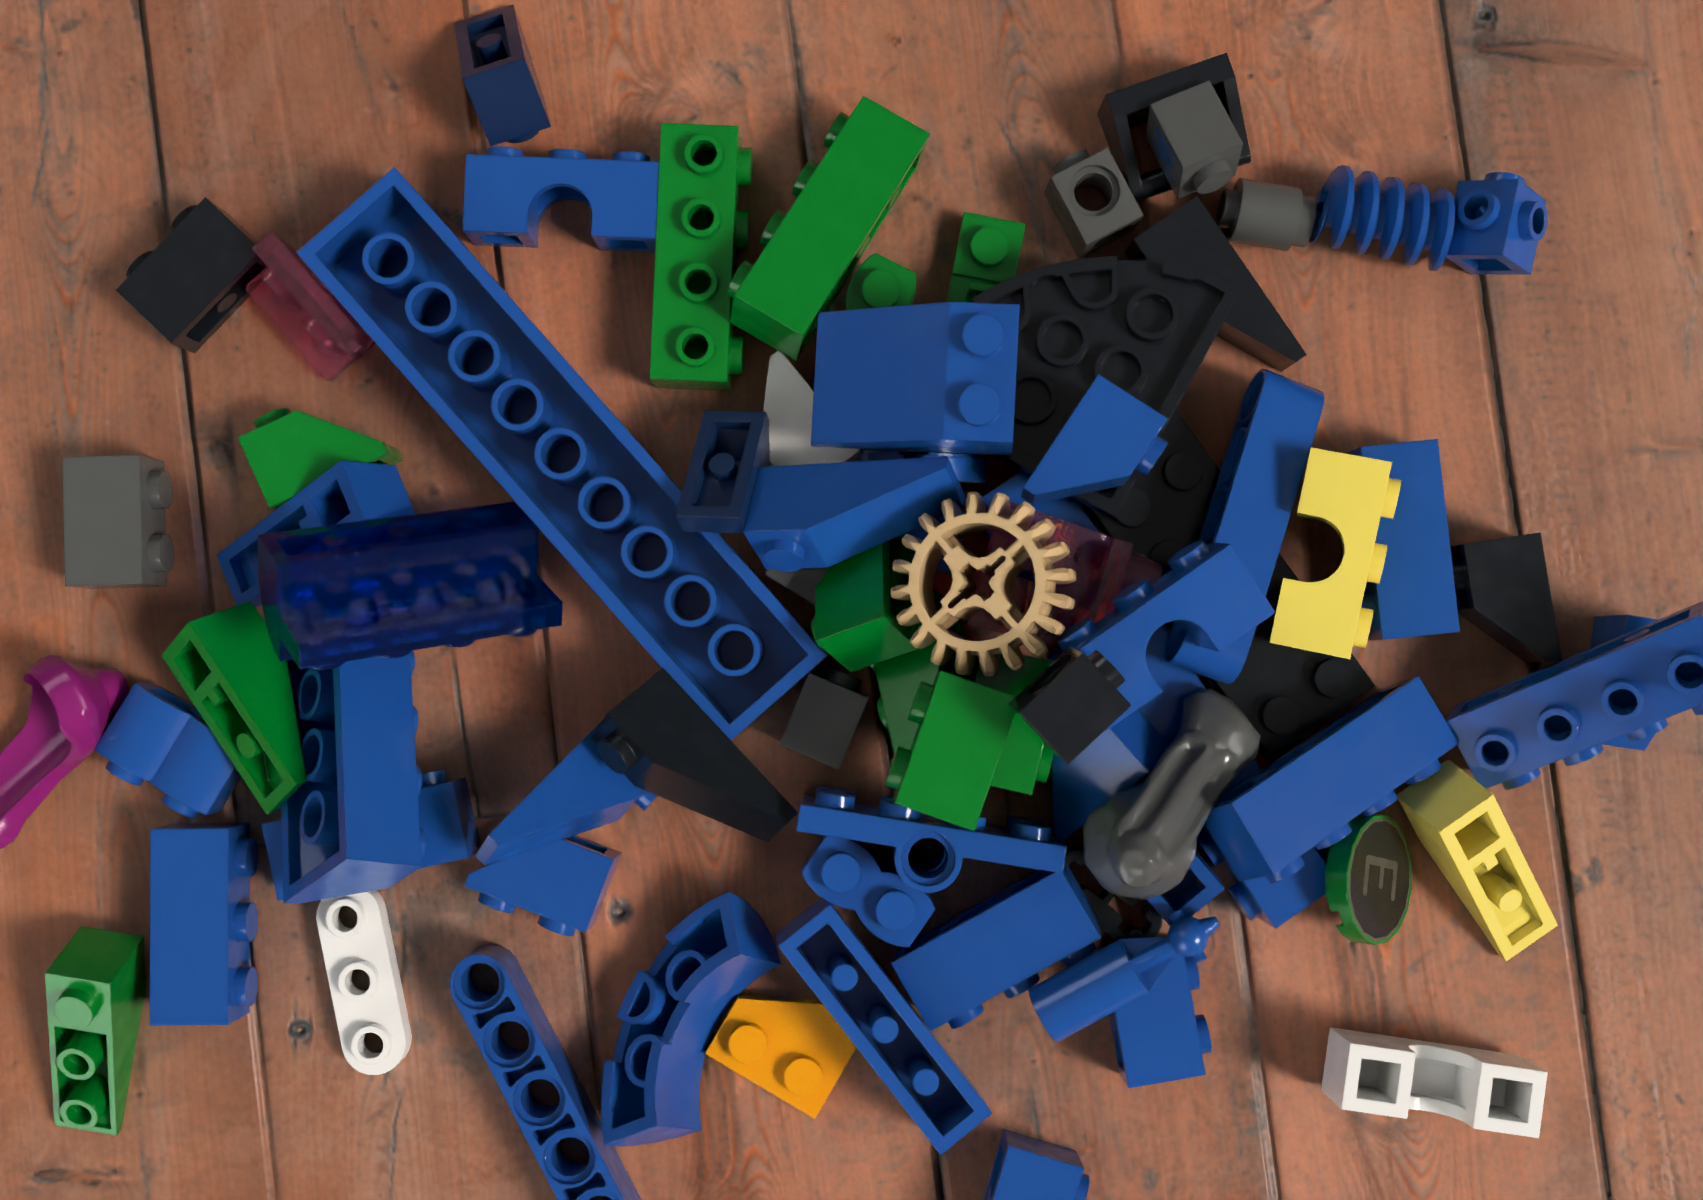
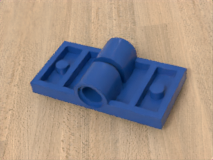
[796,786,1067,893]

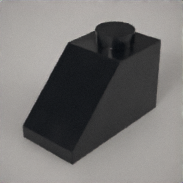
[1450,532,1562,662]

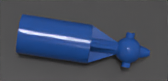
[1028,910,1220,1042]

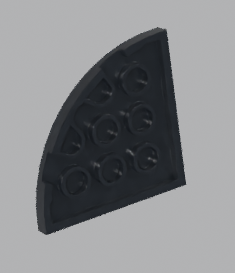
[971,256,1243,520]

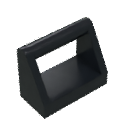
[1097,53,1251,202]

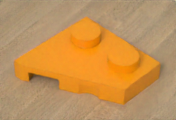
[705,994,857,1119]

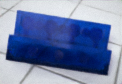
[257,502,563,670]

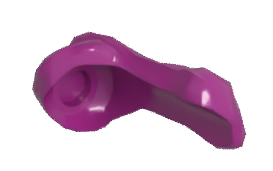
[0,655,130,849]

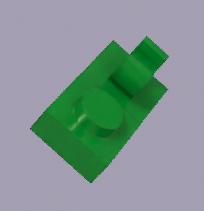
[946,212,1026,303]

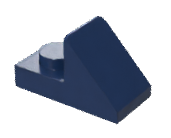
[676,411,770,534]

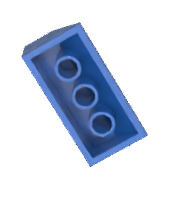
[281,609,426,904]

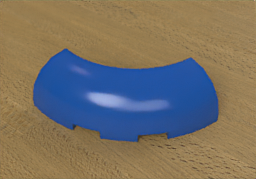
[601,892,782,1146]

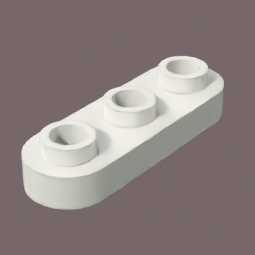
[316,890,412,1075]

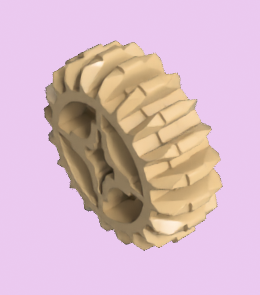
[890,492,1076,677]

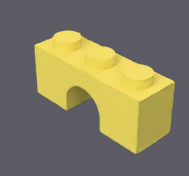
[1269,447,1401,659]

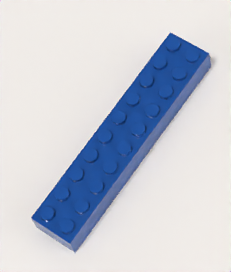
[296,167,828,741]

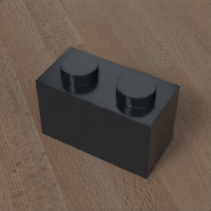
[116,197,281,354]

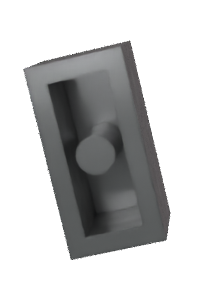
[62,455,174,589]

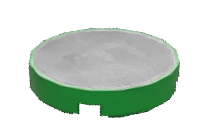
[1325,814,1412,945]

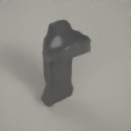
[1083,689,1260,899]

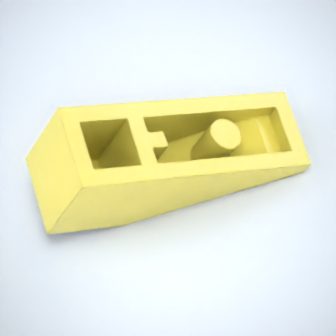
[1396,759,1558,961]

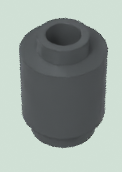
[1216,178,1316,251]

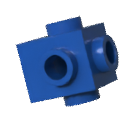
[1446,172,1548,275]

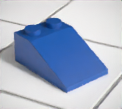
[811,302,1020,455]

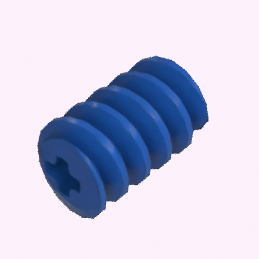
[1309,165,1455,271]

